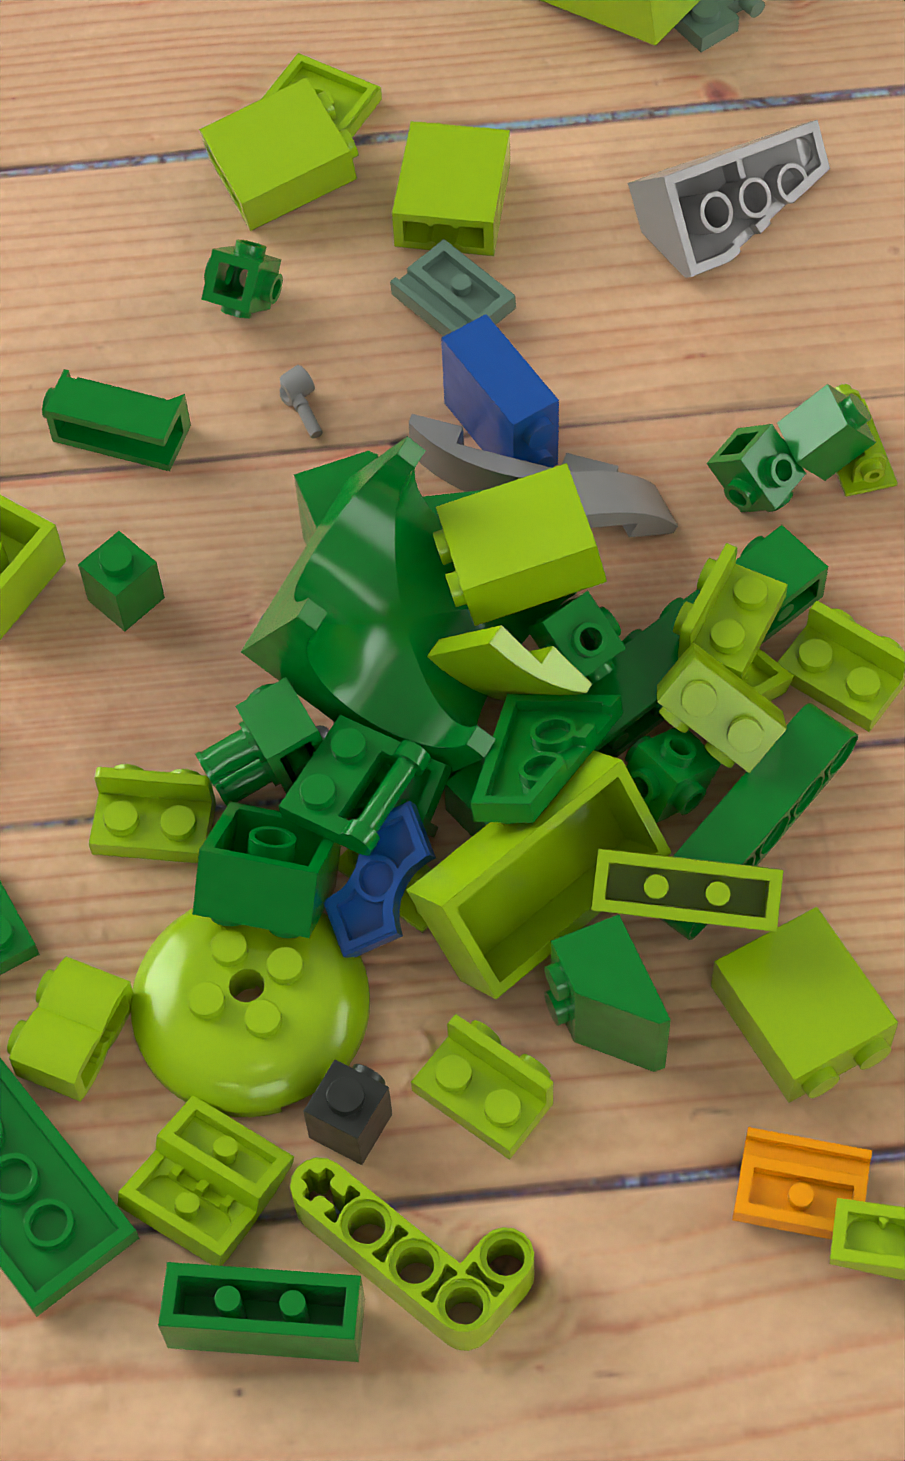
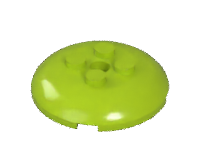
[131,908,370,1117]

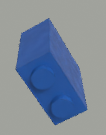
[441,314,559,468]

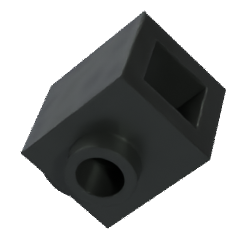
[303,1060,392,1165]

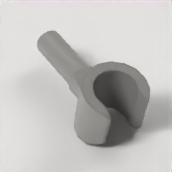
[280,365,323,439]

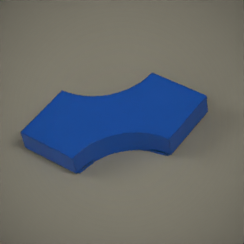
[323,801,436,958]

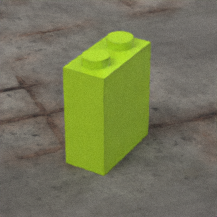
[199,77,359,231]
[392,121,510,256]
[433,463,607,626]
[711,907,898,1103]

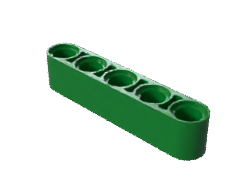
[659,703,858,940]

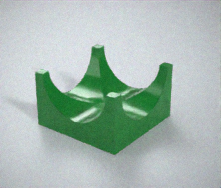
[241,436,577,773]

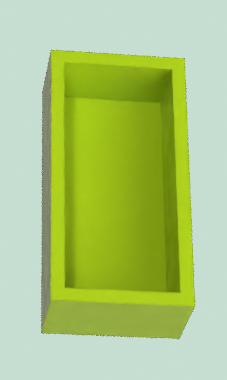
[406,750,672,999]

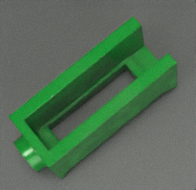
[42,369,191,471]

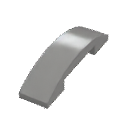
[409,414,618,492]
[571,471,678,538]

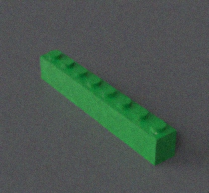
[444,525,829,836]

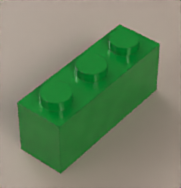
[158,1262,365,1362]

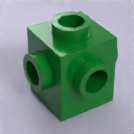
[201,239,283,319]
[706,424,807,512]
[526,590,626,684]
[625,727,721,823]

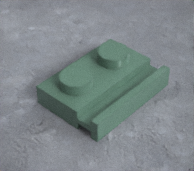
[390,239,516,336]

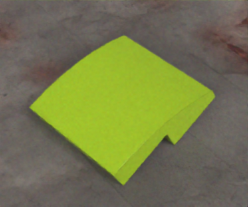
[427,625,592,701]
[117,1095,294,1266]

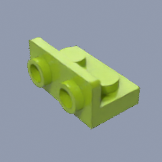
[673,543,788,680]
[777,601,905,732]
[89,764,216,863]
[411,1014,554,1160]

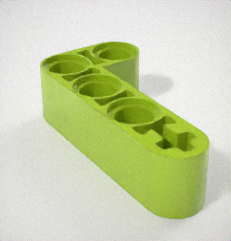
[290,1157,534,1351]

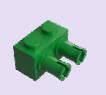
[195,677,323,806]

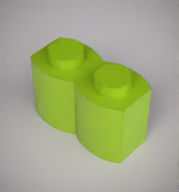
[7,956,134,1102]

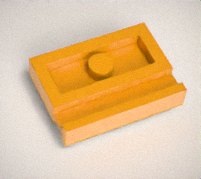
[732,1127,873,1240]

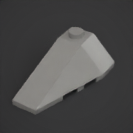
[628,120,830,278]

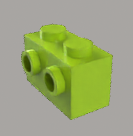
[657,642,787,773]

